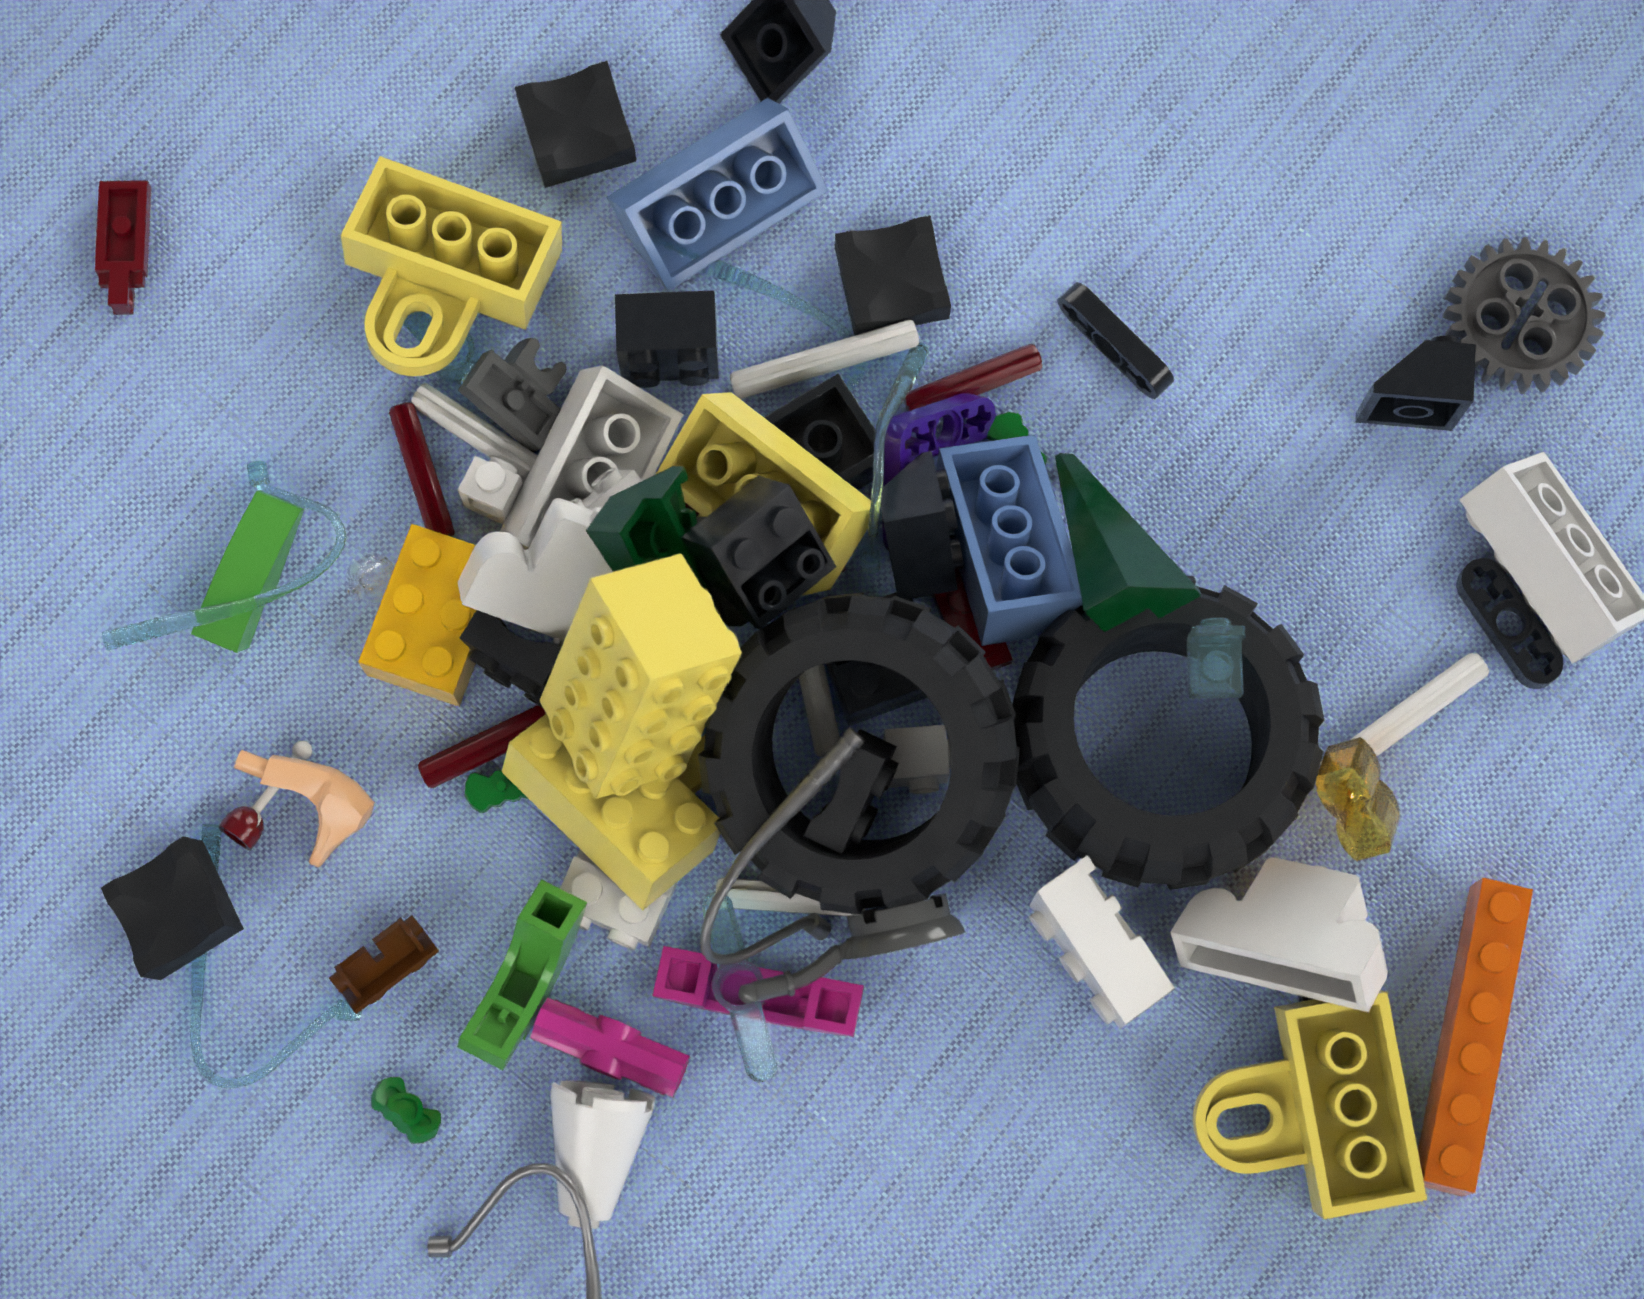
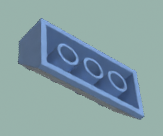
[606,98,829,291]
[936,435,1083,646]

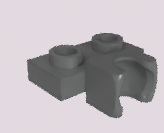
[458,338,567,452]

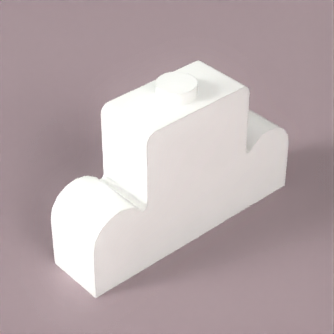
[457,498,613,641]
[1170,857,1388,1012]

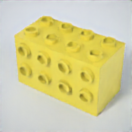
[539,554,742,799]

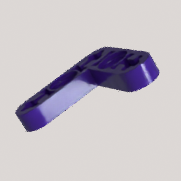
[881,393,996,551]

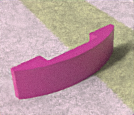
[652,946,864,1037]

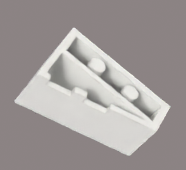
[1029,855,1175,1029]

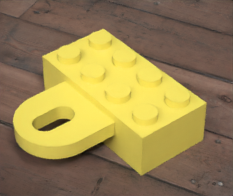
[341,156,562,376]
[655,392,880,596]
[502,714,721,910]
[1193,990,1427,1219]

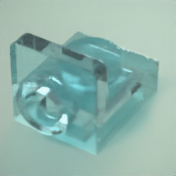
[1187,618,1245,698]

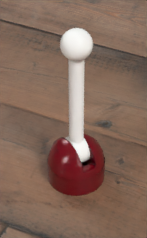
[218,741,312,851]

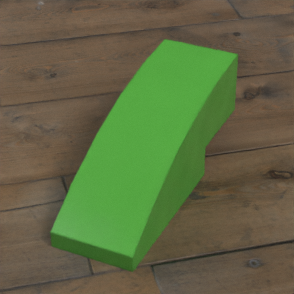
[191,490,305,653]

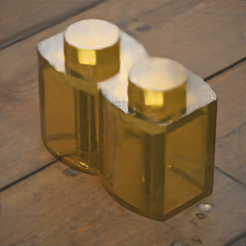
[1316,737,1400,861]

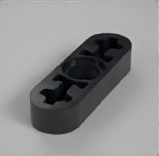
[1057,282,1174,399]
[1456,558,1563,689]

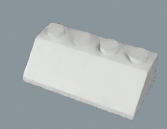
[500,365,684,550]
[1459,452,1644,664]

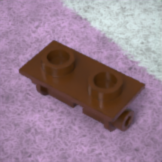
[329,915,439,1014]

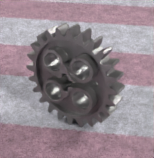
[1443,237,1606,394]

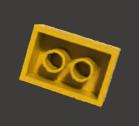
[358,524,477,707]

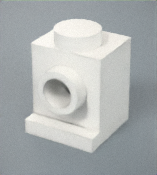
[457,456,525,524]

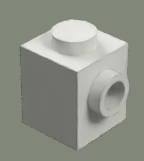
[883,725,951,794]

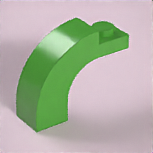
[457,879,587,1071]

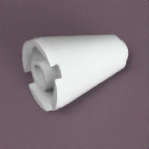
[551,1080,655,1229]

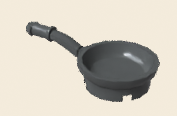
[738,893,965,1003]

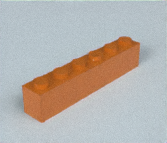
[1418,877,1533,1196]

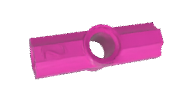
[530,997,690,1098]

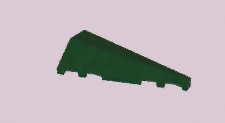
[1055,453,1201,633]
[586,466,715,608]

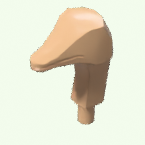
[234,750,375,867]

